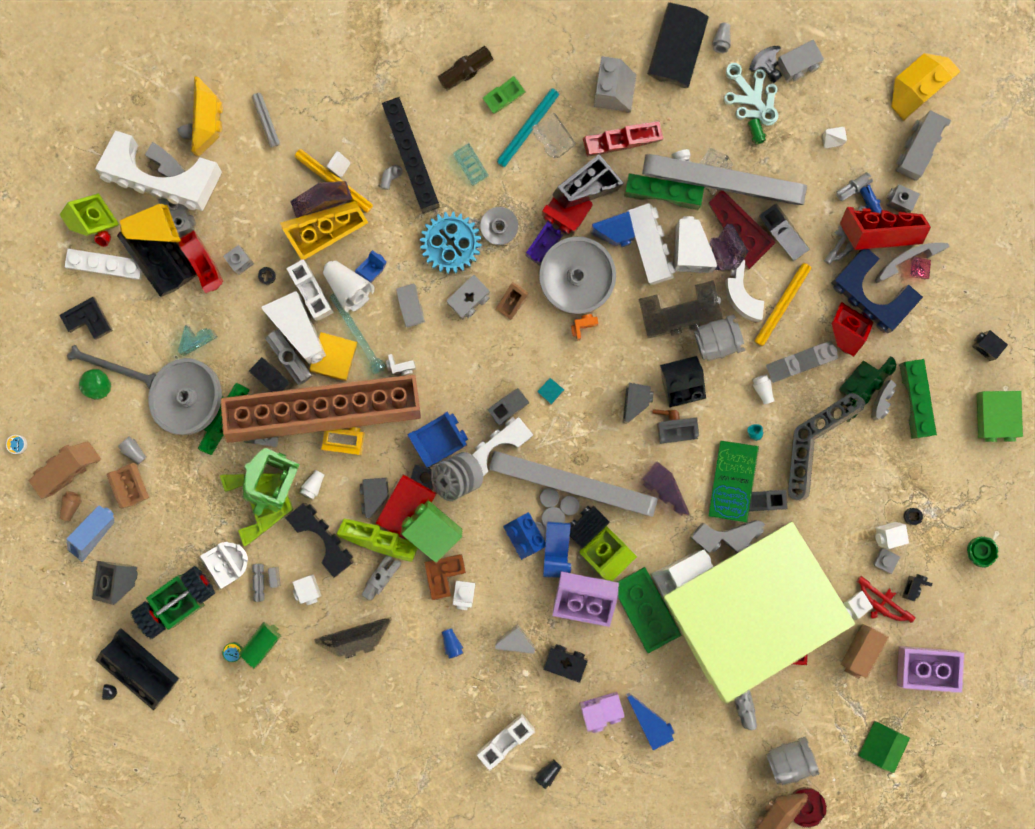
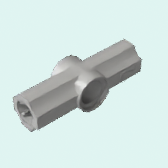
[265,329,312,385]

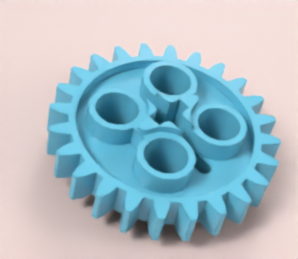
[420,212,482,274]

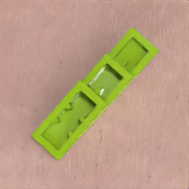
[337,518,418,562]

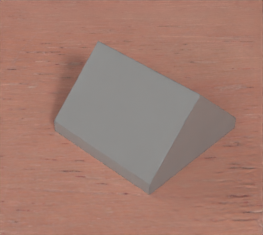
[495,624,535,654]

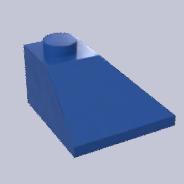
[590,211,635,247]

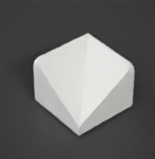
[822,127,847,148]

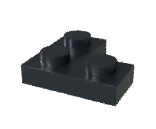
[59,297,113,340]

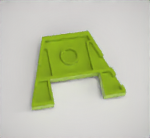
[219,473,294,546]

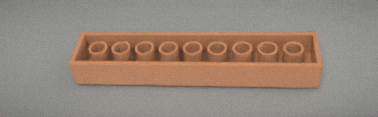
[221,375,421,443]

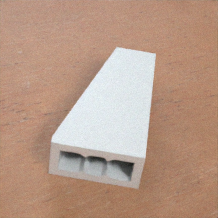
[262,291,326,364]

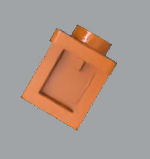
[571,314,598,341]

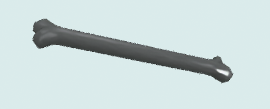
[67,345,156,389]

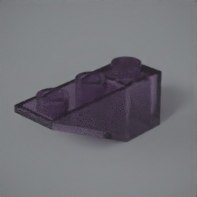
[641,461,690,516]

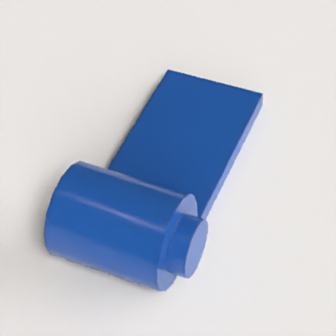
[543,522,571,578]

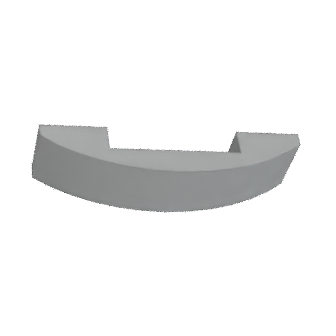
[875,243,950,283]

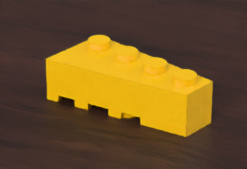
[280,201,368,260]

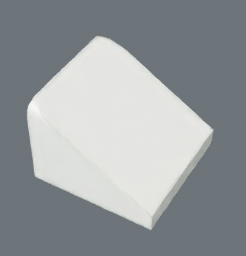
[327,151,350,178]

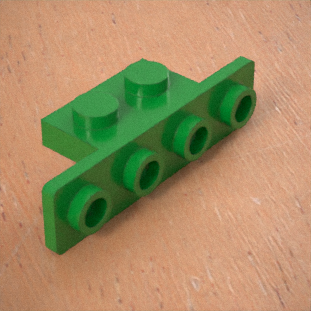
[198,383,250,455]

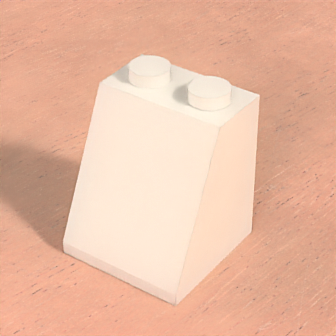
[674,216,717,273]
[651,549,713,608]

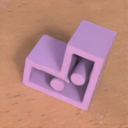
[580,692,625,733]

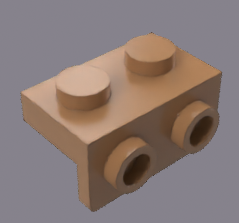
[107,463,149,509]

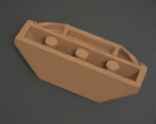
[754,793,808,829]

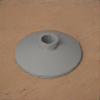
[480,207,518,245]

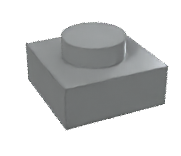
[873,548,900,574]

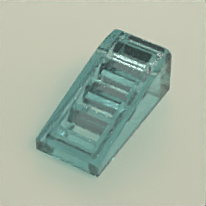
[452,143,489,186]

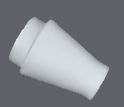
[753,375,774,404]
[300,470,325,500]

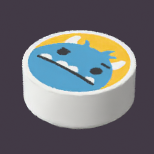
[6,435,27,454]

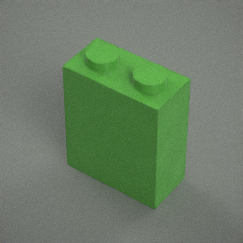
[977,391,1023,442]
[401,500,462,562]

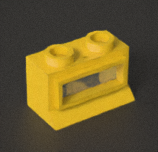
[321,427,365,455]

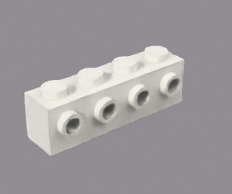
[628,203,675,285]

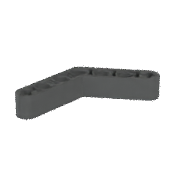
[788,394,865,501]

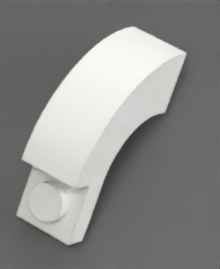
[725,260,764,322]

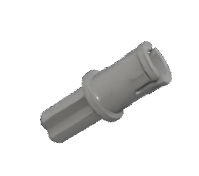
[836,172,873,201]

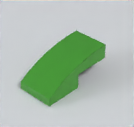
[483,76,526,114]

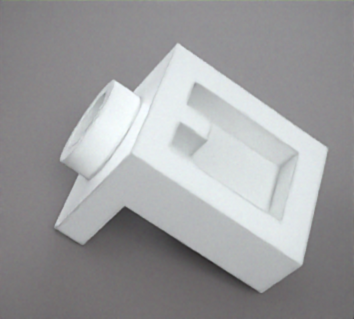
[452,580,475,610]

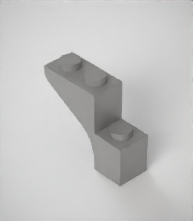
[766,341,839,383]
[690,520,765,553]

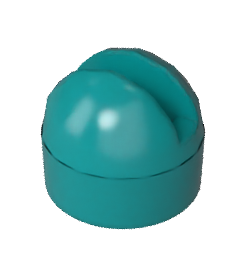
[747,424,764,441]

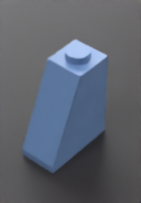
[66,505,114,562]

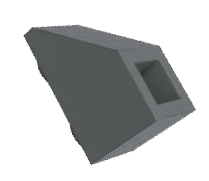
[487,388,529,426]
[360,477,389,518]

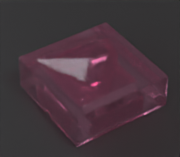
[910,257,931,280]

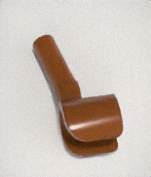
[653,409,680,421]

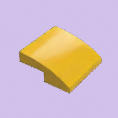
[309,332,357,381]

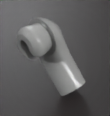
[380,165,403,190]

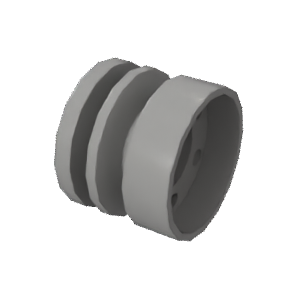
[431,452,483,501]

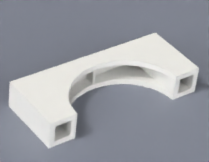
[95,131,222,211]

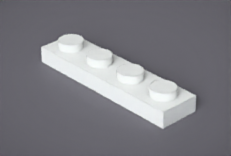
[64,249,143,280]

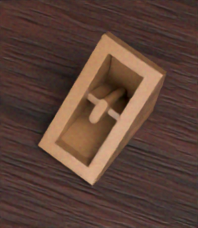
[496,282,528,320]

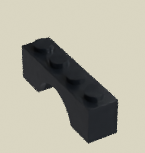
[285,503,354,578]

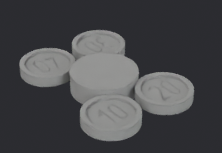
[535,488,579,538]

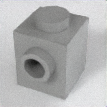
[886,184,920,213]

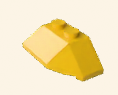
[891,53,961,121]
[191,76,223,156]

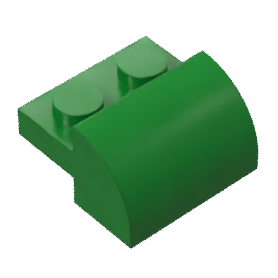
[239,621,282,669]

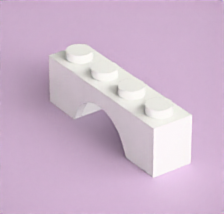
[472,417,533,476]

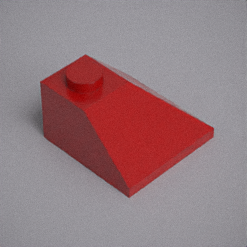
[831,302,874,357]

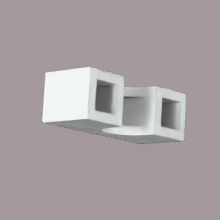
[286,259,334,322]
[477,714,535,771]

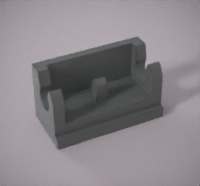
[657,417,699,444]

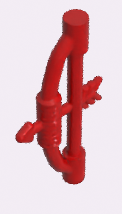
[857,576,916,623]

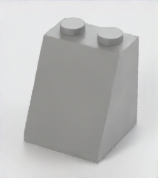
[594,56,636,112]

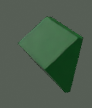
[858,720,910,773]

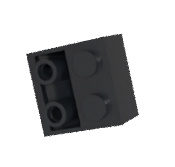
[660,356,706,408]

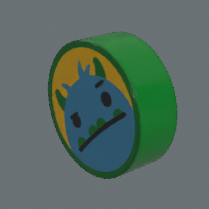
[223,642,242,662]

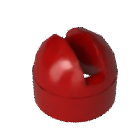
[94,230,111,247]

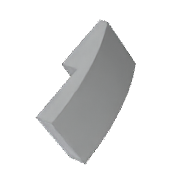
[396,283,425,328]
[871,380,897,420]

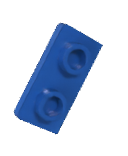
[503,512,546,560]

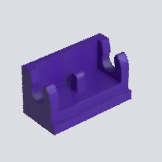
[526,221,563,266]

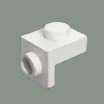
[386,354,416,376]
[843,591,873,620]

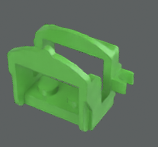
[243,448,300,516]

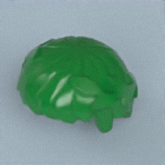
[79,369,111,400]
[967,536,999,568]

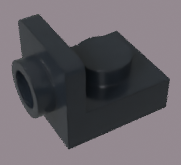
[902,574,933,602]

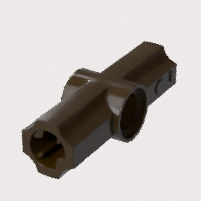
[438,45,494,91]

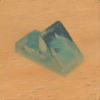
[178,325,217,356]

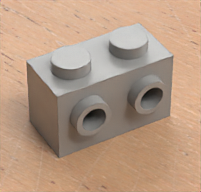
[158,198,196,237]

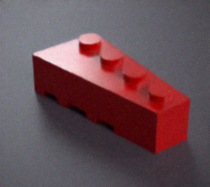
[840,207,931,250]

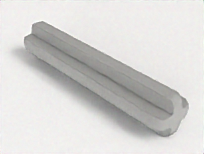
[252,93,280,147]

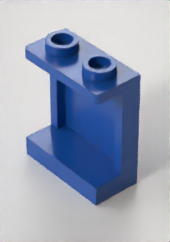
[407,411,468,468]

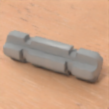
[252,564,265,602]

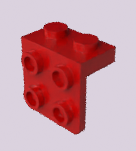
[542,197,593,236]

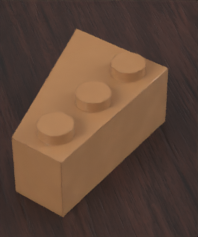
[28,441,102,499]

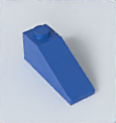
[626,693,675,750]

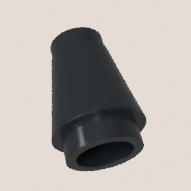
[534,759,562,789]

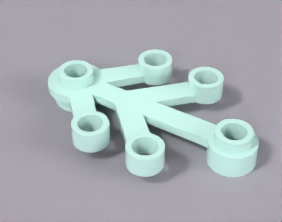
[724,63,778,126]

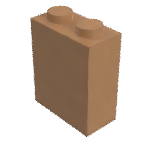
[840,624,889,679]

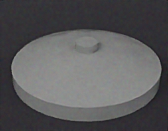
[539,237,616,314]
[148,358,222,435]

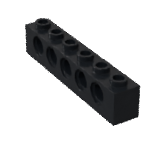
[382,97,440,214]

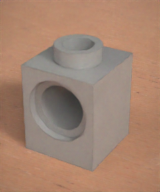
[223,245,254,275]

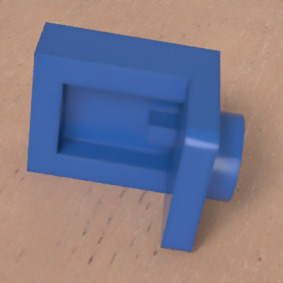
[355,250,387,283]

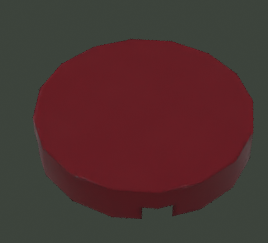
[791,787,827,828]

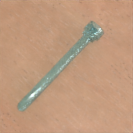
[331,294,387,375]

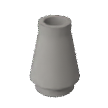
[712,23,731,53]
[118,436,146,465]

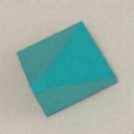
[537,378,564,404]

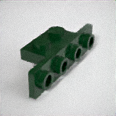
[839,356,897,422]

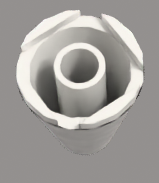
[323,261,374,313]

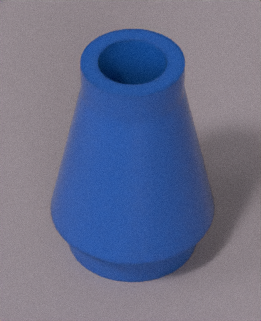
[441,628,463,659]

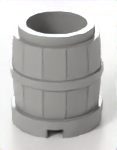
[694,314,745,361]
[766,736,820,785]

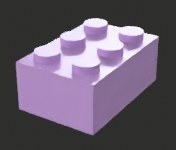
[553,572,619,627]
[897,646,964,693]

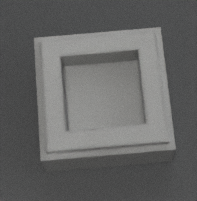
[268,567,281,588]

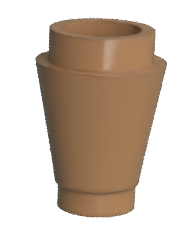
[59,491,82,521]

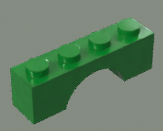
[624,173,704,210]
[899,359,937,439]

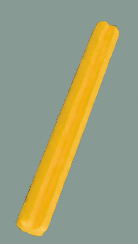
[295,149,373,213]
[754,263,811,346]

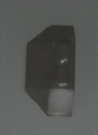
[314,617,392,659]

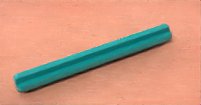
[497,88,559,167]

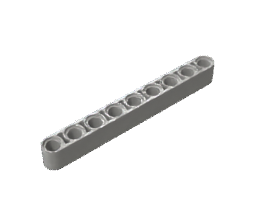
[642,154,807,205]
[489,451,658,517]

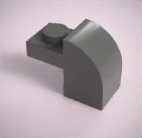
[749,490,788,511]

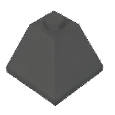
[623,383,654,424]
[92,561,138,605]

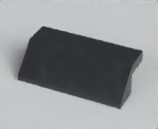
[647,2,709,88]
[117,231,197,297]
[96,628,180,710]

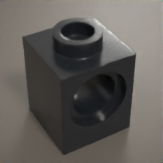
[972,330,1008,361]
[411,465,434,490]

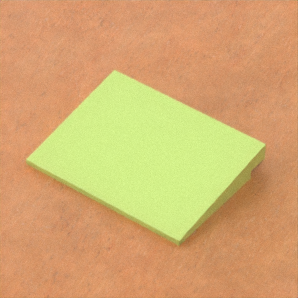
[663,522,855,703]

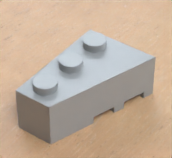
[896,110,951,181]

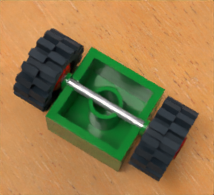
[131,566,215,639]

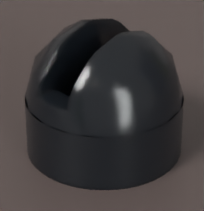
[102,684,117,700]

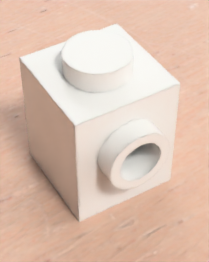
[875,522,909,549]
[293,574,321,605]

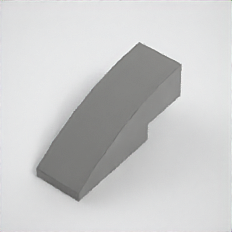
[145,142,186,177]

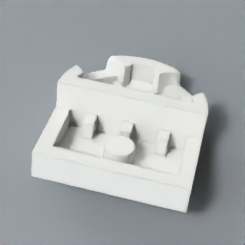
[199,542,248,590]

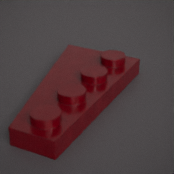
[708,190,776,270]

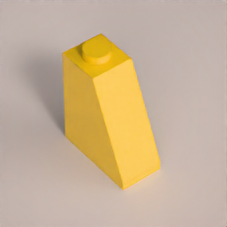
[119,204,181,242]

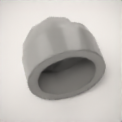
[177,123,192,139]

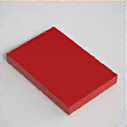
[376,474,437,540]

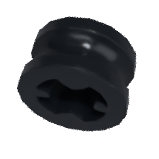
[258,267,276,285]
[903,508,923,525]

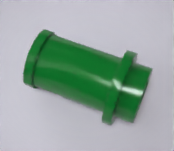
[748,118,767,145]

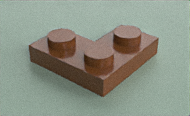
[424,554,466,600]

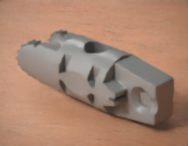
[362,555,401,600]
[734,690,757,731]

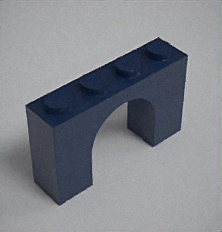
[831,249,923,333]

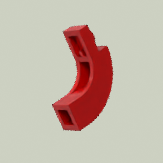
[178,230,223,293]

